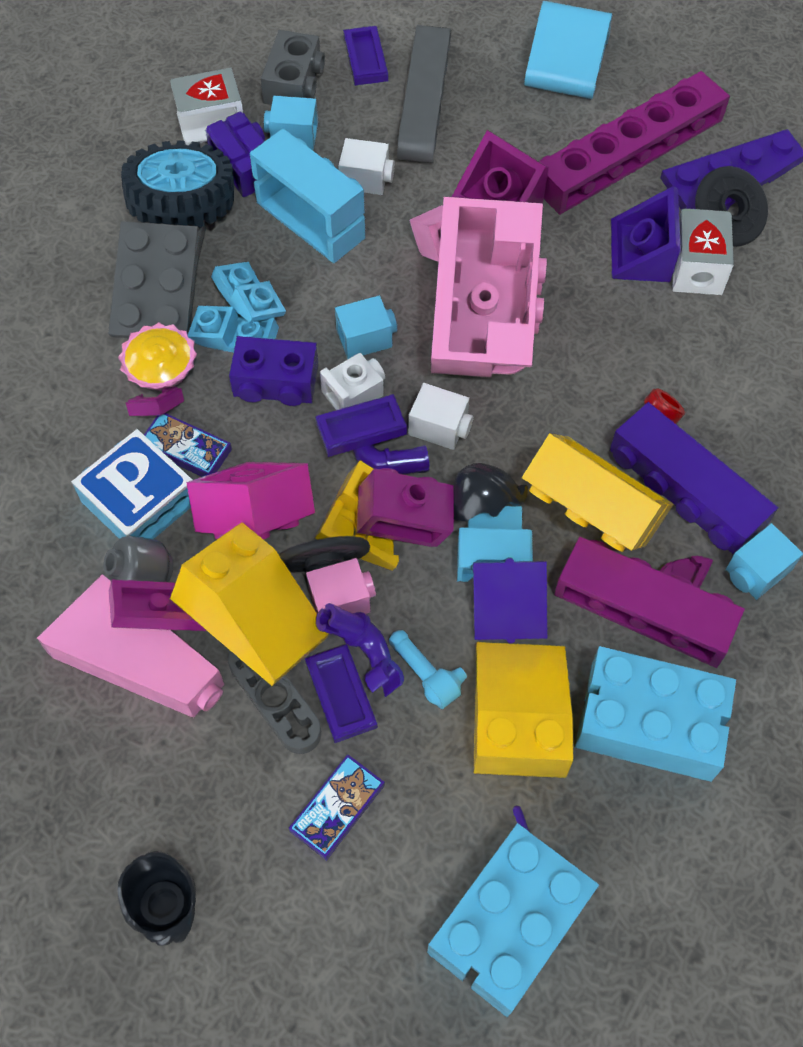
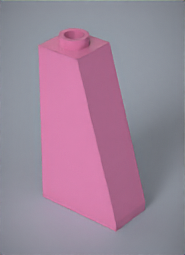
[37,574,224,718]

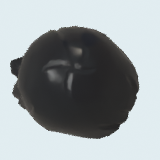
[453,463,528,521]
[117,851,196,946]

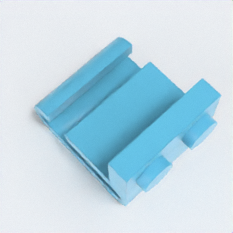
[524,1,612,99]

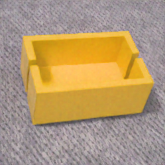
[522,433,674,552]

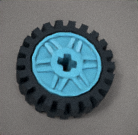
[121,140,234,227]

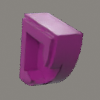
[126,387,185,416]
[660,556,713,589]

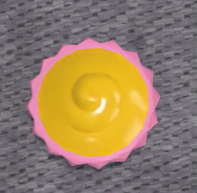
[118,322,197,391]

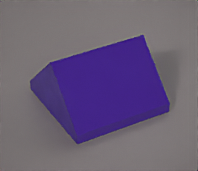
[611,186,681,282]

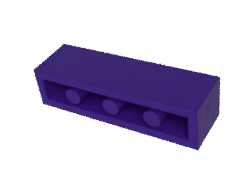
[609,402,779,555]

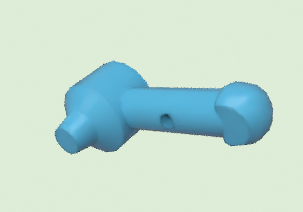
[389,630,467,709]

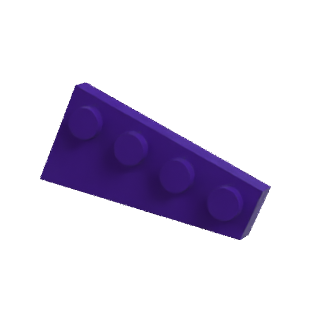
[660,129,803,210]

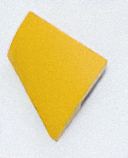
[315,460,399,571]

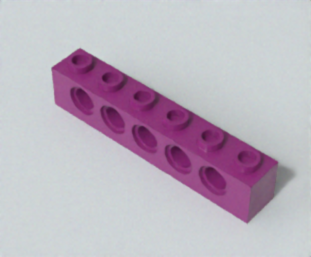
[539,71,730,215]

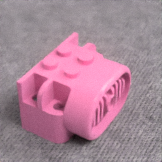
[431,197,547,377]

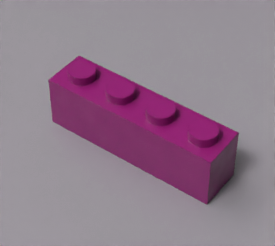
[554,536,745,668]

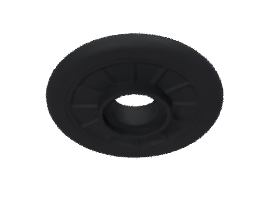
[695,166,768,247]
[279,536,370,572]

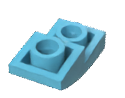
[211,262,286,322]
[188,306,279,353]

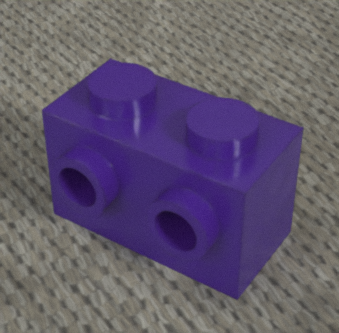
[229,336,318,406]

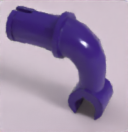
[353,445,430,474]
[316,603,404,697]

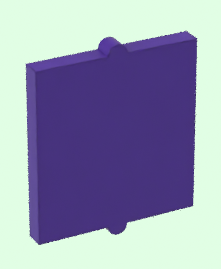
[473,557,548,644]

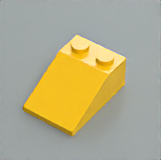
[170,522,329,686]
[474,642,573,778]

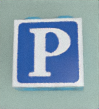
[71,429,192,539]

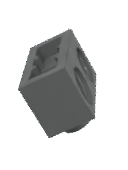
[261,30,325,105]

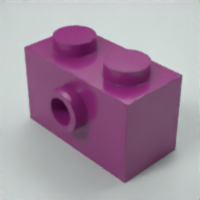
[357,468,454,547]

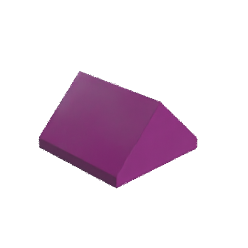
[451,130,549,203]

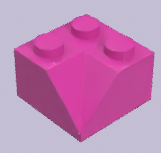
[186,462,315,539]

